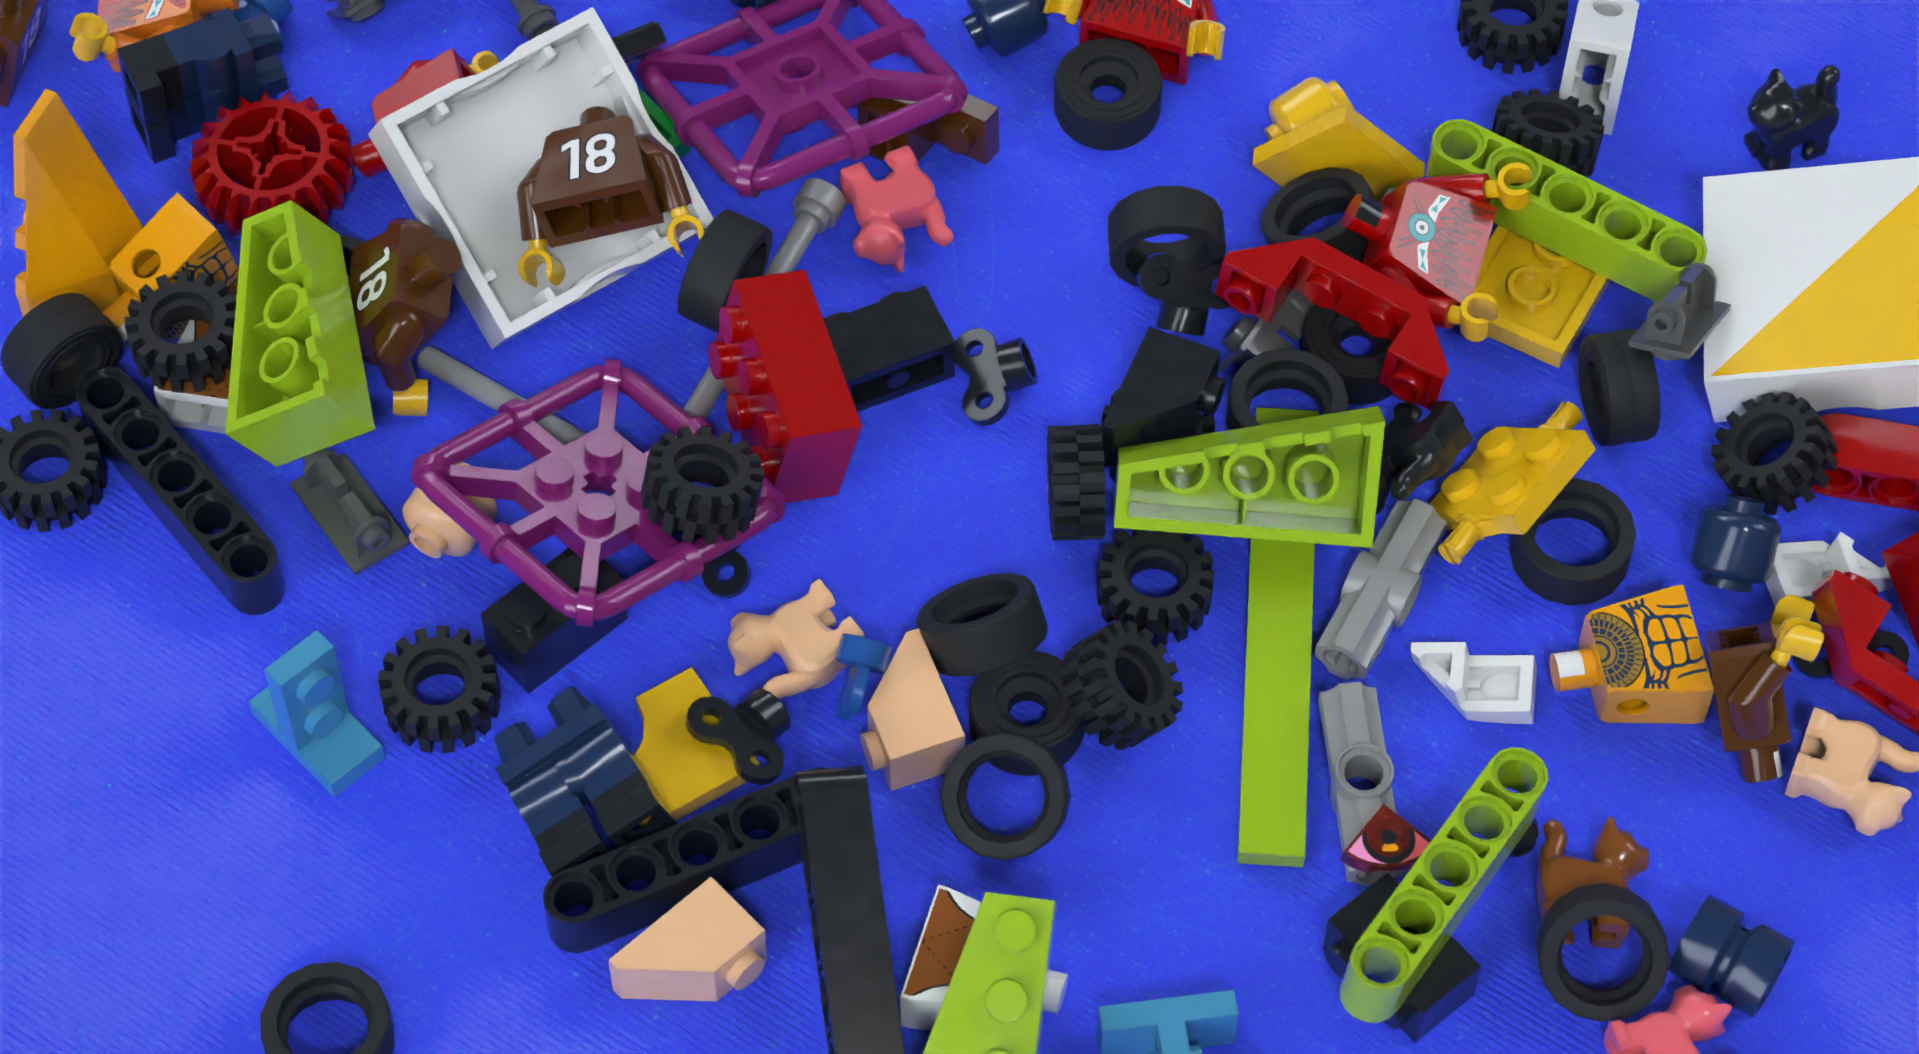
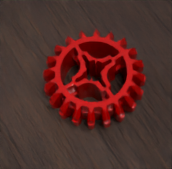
[189,89,356,237]

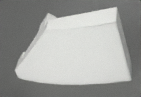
[1765,532,1894,607]
[1410,642,1537,724]

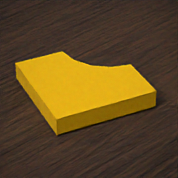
[1252,104,1425,202]
[635,667,760,828]

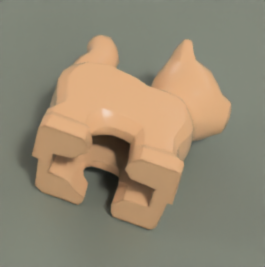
[727,579,865,700]
[1785,707,1919,836]

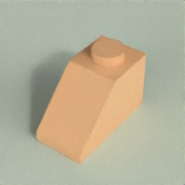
[860,628,965,791]
[608,877,767,1002]

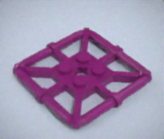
[637,0,968,198]
[411,358,786,627]

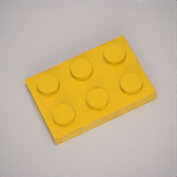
[1474,225,1611,368]

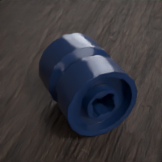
[1668,895,1795,1018]

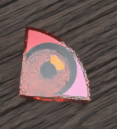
[1340,804,1432,873]

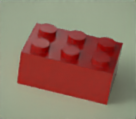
[708,270,863,503]

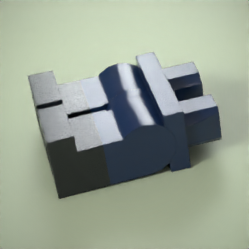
[117,7,288,164]
[494,687,678,877]

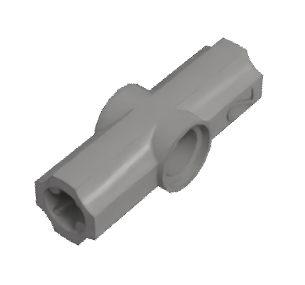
[1314,498,1447,680]
[1319,682,1405,887]

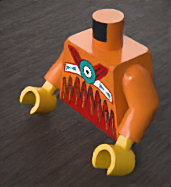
[69,0,239,73]

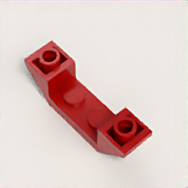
[1215,237,1449,410]
[1811,570,1919,736]

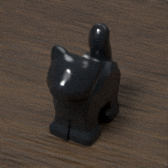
[1743,64,1840,171]
[1376,401,1472,515]

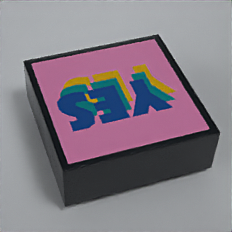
[611,21,667,66]

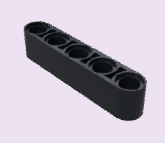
[76,366,285,615]
[794,765,905,1054]
[543,767,829,953]

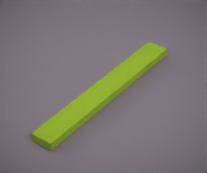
[1237,407,1319,867]

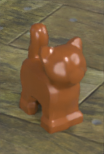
[1536,816,1650,949]

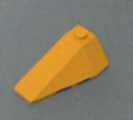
[13,88,143,317]

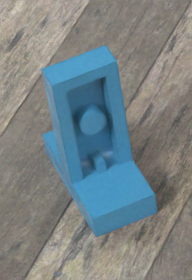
[248,630,385,798]
[1096,990,1239,1054]

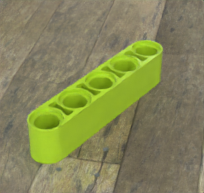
[1426,119,1707,302]
[1340,747,1549,1023]

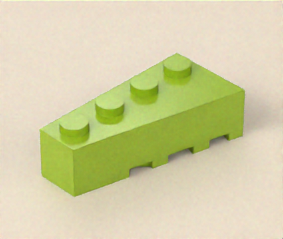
[225,200,375,467]
[1113,406,1385,548]
[923,892,1057,1054]

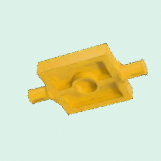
[1429,401,1596,565]

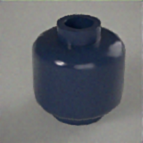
[962,0,1053,57]
[1690,494,1781,592]

